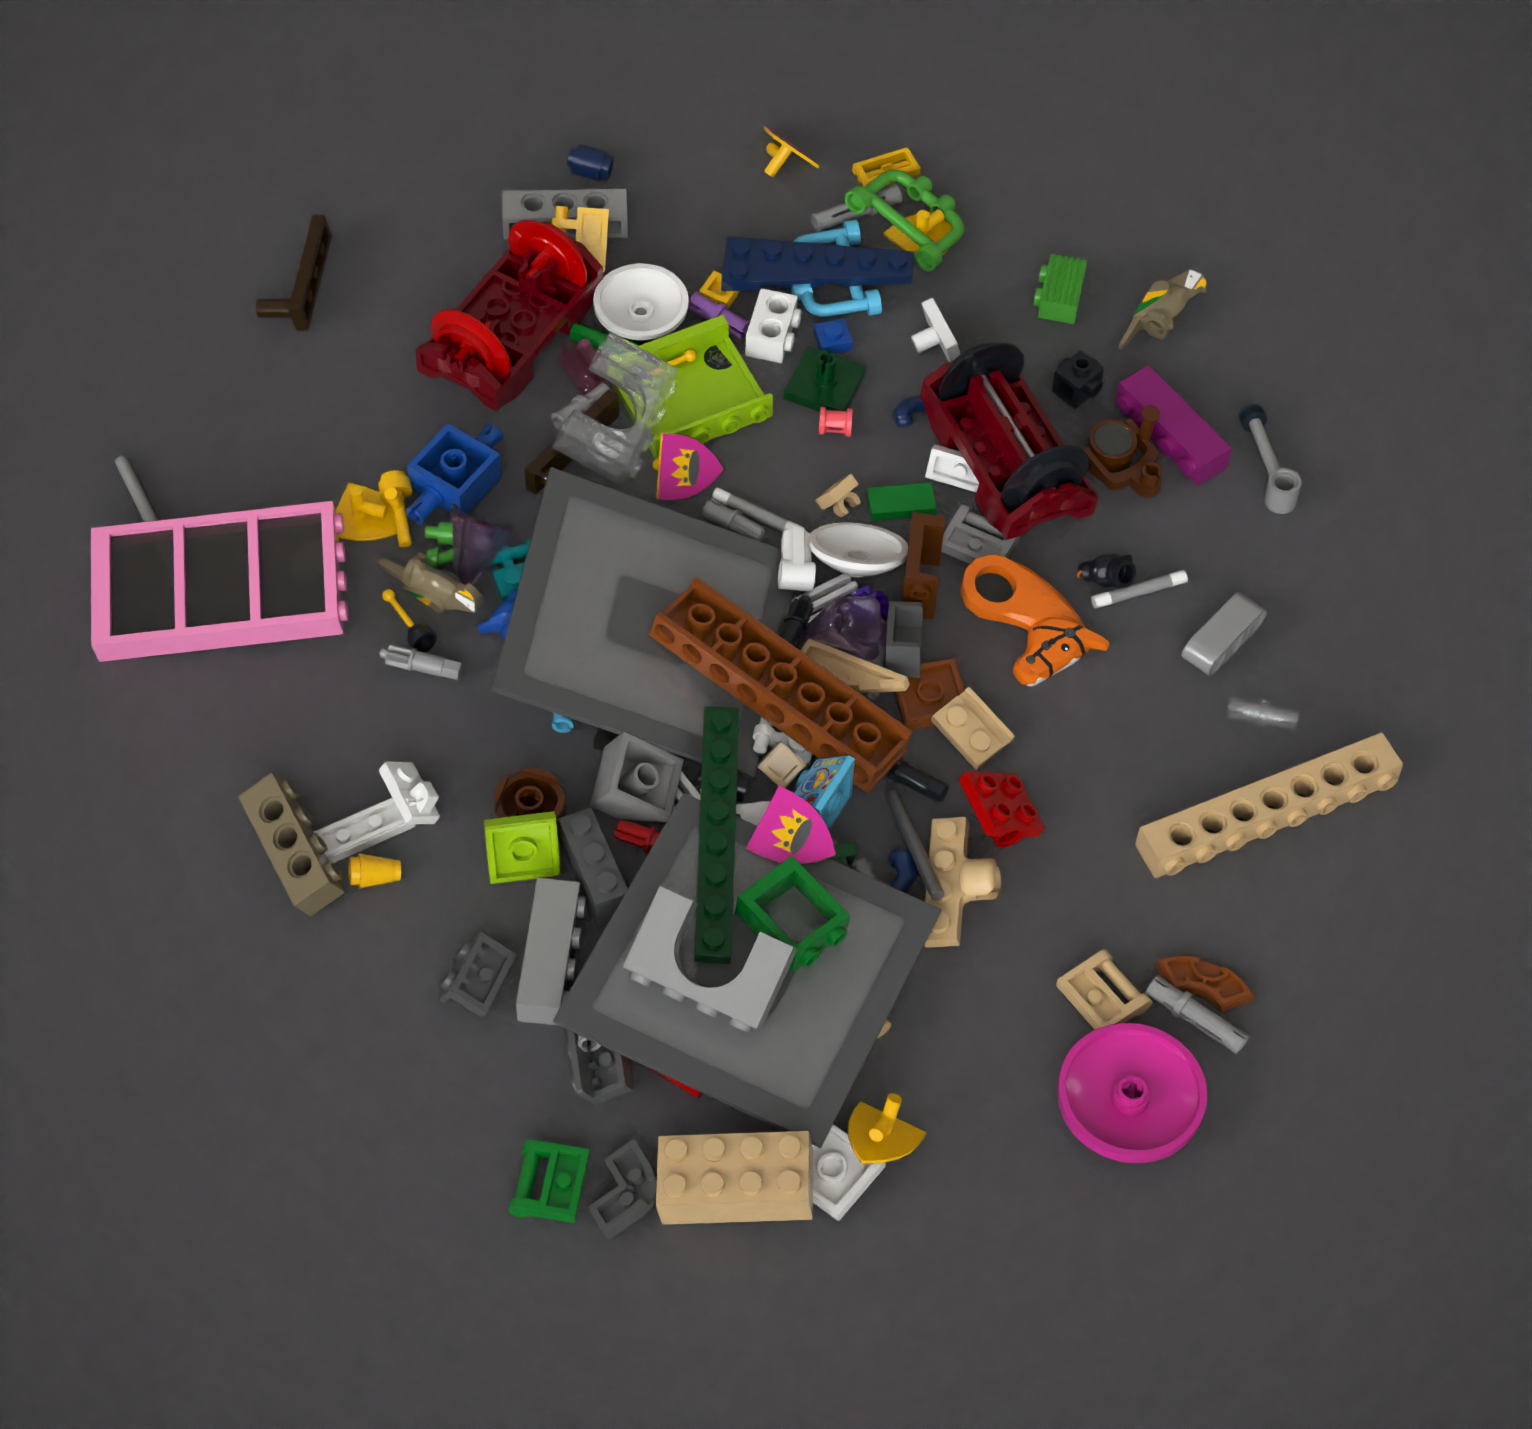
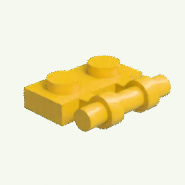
[552,206,609,272]

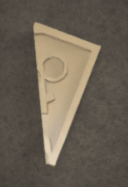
[800,638,910,693]

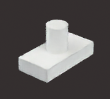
[911,298,961,362]

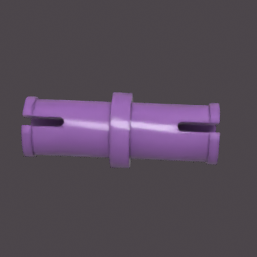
[688,291,750,340]

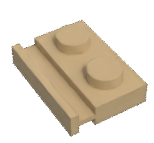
[931,687,1015,771]

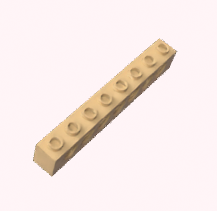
[1135,732,1403,878]

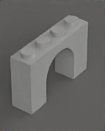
[623,886,798,1033]

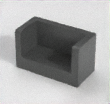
[886,601,923,678]

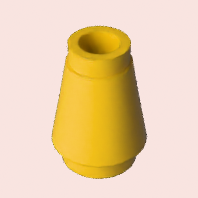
[348,853,401,889]

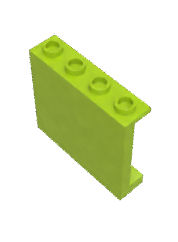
[607,315,773,459]

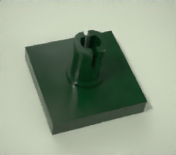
[783,346,867,412]

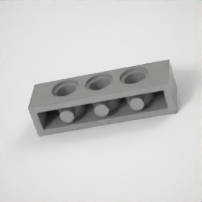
[502,189,628,240]

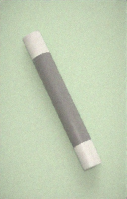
[712,487,802,532]
[1091,570,1188,609]

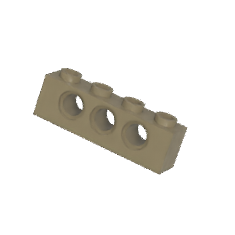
[238,773,345,917]

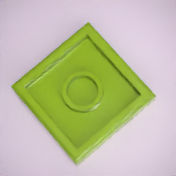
[483,811,561,884]

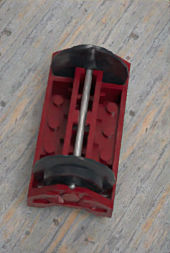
[919,342,1098,540]

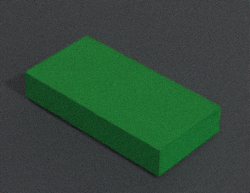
[866,482,937,521]

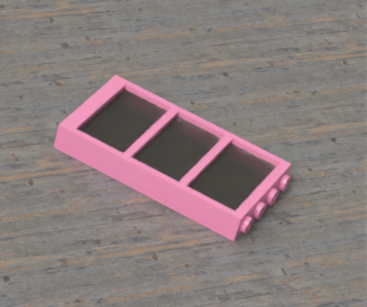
[91,501,349,662]

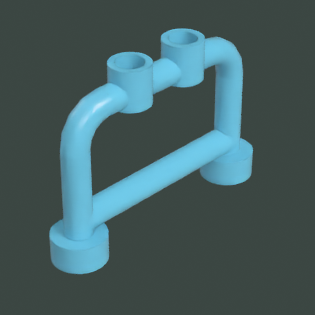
[791,219,882,317]

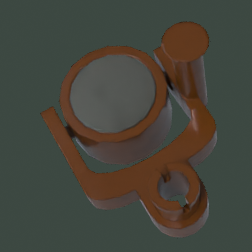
[1083,406,1163,498]

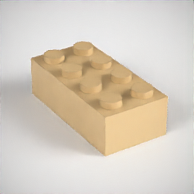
[656,1131,813,1225]

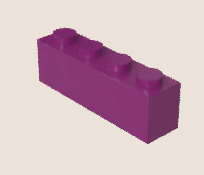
[1115,365,1232,486]

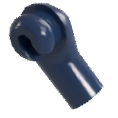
[893,395,926,427]
[888,848,918,893]

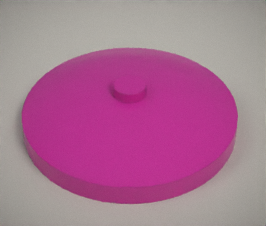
[1057,1023,1207,1163]

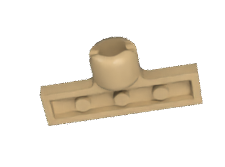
[924,817,1001,948]

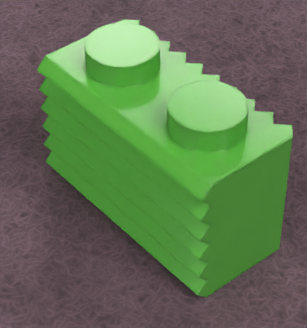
[1033,253,1087,324]

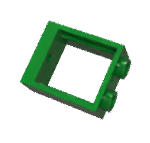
[735,856,850,973]

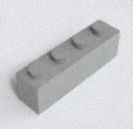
[516,878,586,1026]

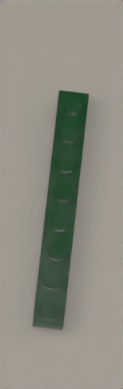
[694,706,739,964]

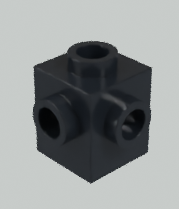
[1052,350,1104,409]

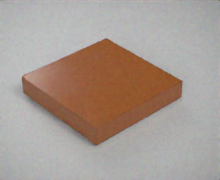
[893,658,965,730]

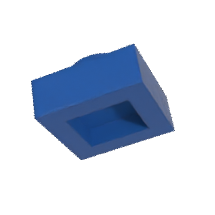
[813,319,853,354]

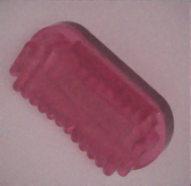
[558,338,608,395]

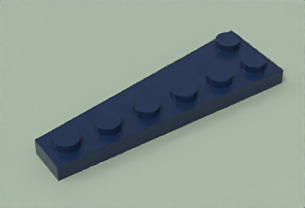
[721,236,914,291]

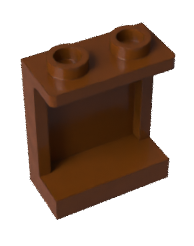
[902,512,946,620]

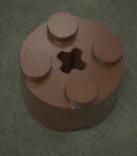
[494,768,566,838]

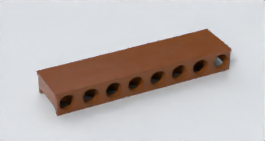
[648,576,913,794]

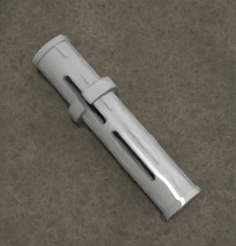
[811,184,902,232]
[1146,975,1250,1055]

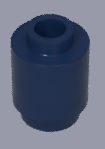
[567,144,614,182]

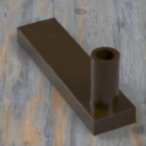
[256,215,332,331]
[525,390,619,495]

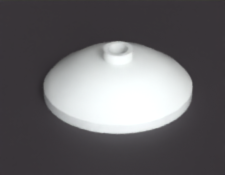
[593,263,689,340]
[809,522,908,578]

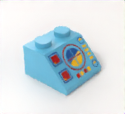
[795,755,855,830]

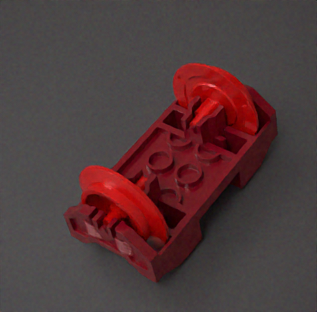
[415,220,603,412]

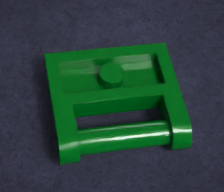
[508,1139,590,1223]

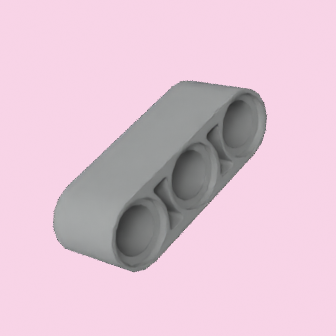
[1181,592,1267,676]

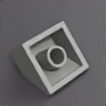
[590,732,684,822]

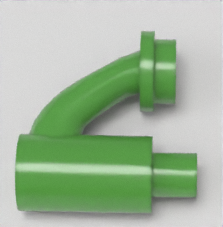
[425,521,480,569]

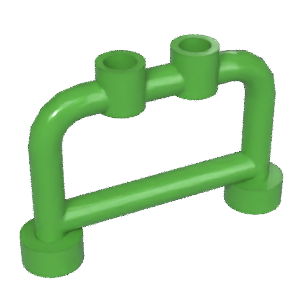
[845,170,964,271]

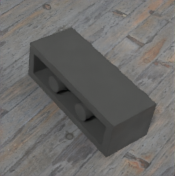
[558,808,628,926]

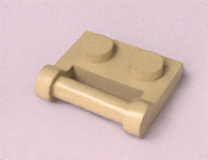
[1056,949,1153,1030]

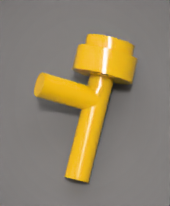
[378,470,413,547]

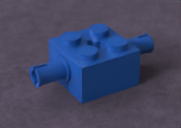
[406,423,503,525]

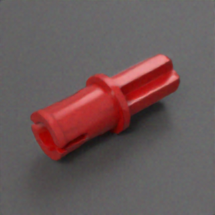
[614,820,661,853]

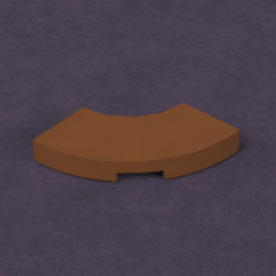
[1156,955,1254,1013]

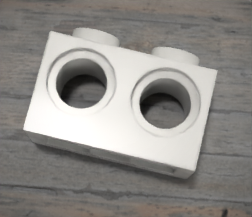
[745,288,802,363]

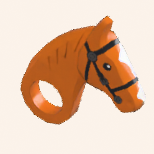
[960,554,1110,687]

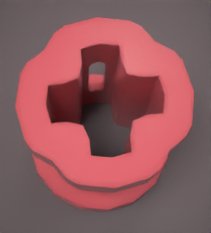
[819,407,853,437]

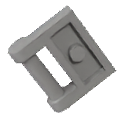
[941,504,1021,575]

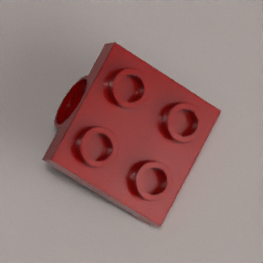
[959,771,1045,848]

